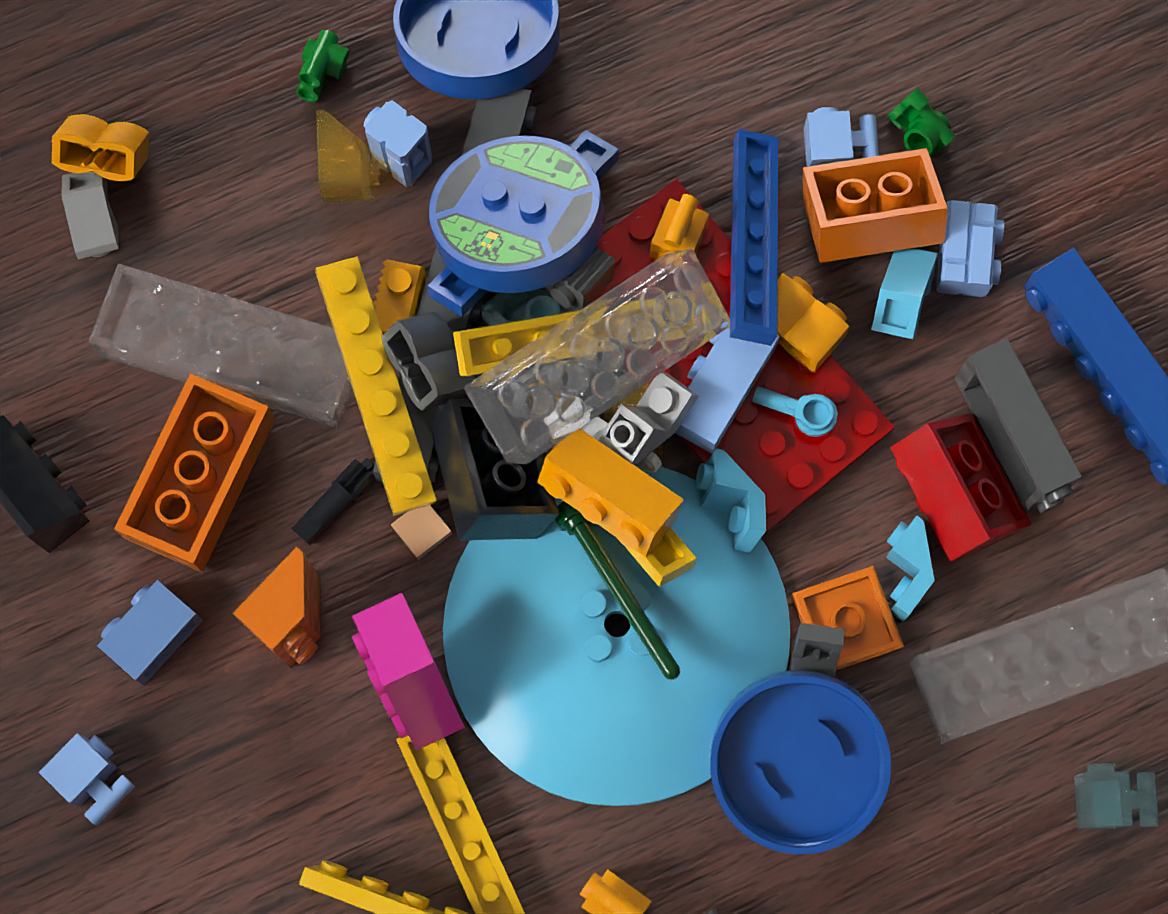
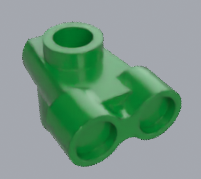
[296,30,350,102]
[887,87,955,156]

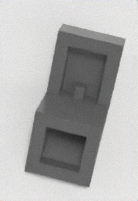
[790,623,845,678]

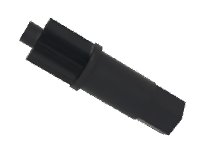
[291,457,375,545]

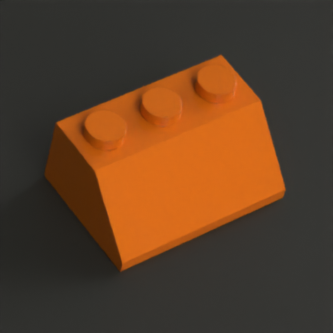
[233,547,321,668]

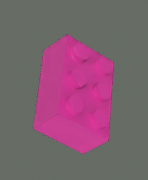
[352,593,465,751]

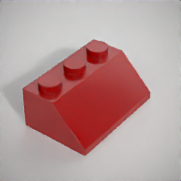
[890,413,1032,562]

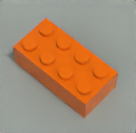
[114,373,276,573]

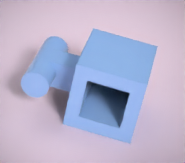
[804,107,879,167]
[39,733,135,826]

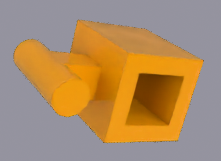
[650,194,709,272]
[579,869,652,914]

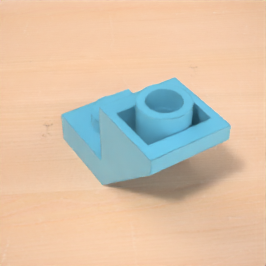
[871,248,939,339]
[696,448,766,553]
[886,515,934,622]

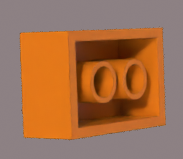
[803,148,948,263]

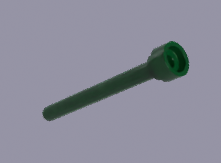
[554,501,680,680]

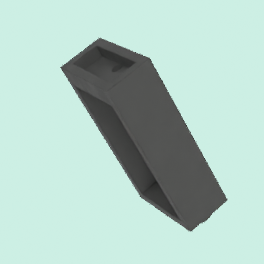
[954,338,1082,513]

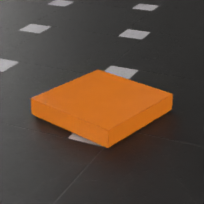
[791,565,904,671]

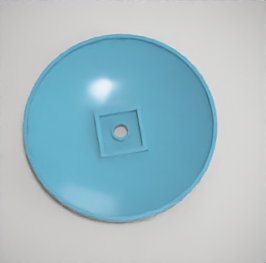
[443,464,790,807]

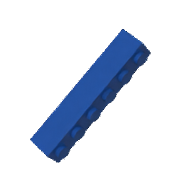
[1024,247,1168,486]

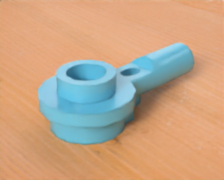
[752,386,838,437]

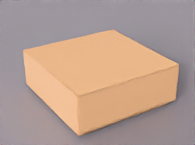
[391,505,452,560]

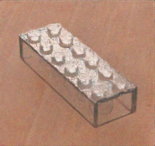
[463,249,730,464]
[88,264,353,429]
[910,568,1168,745]

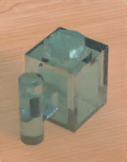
[1074,764,1159,829]

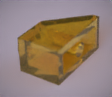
[316,109,380,203]

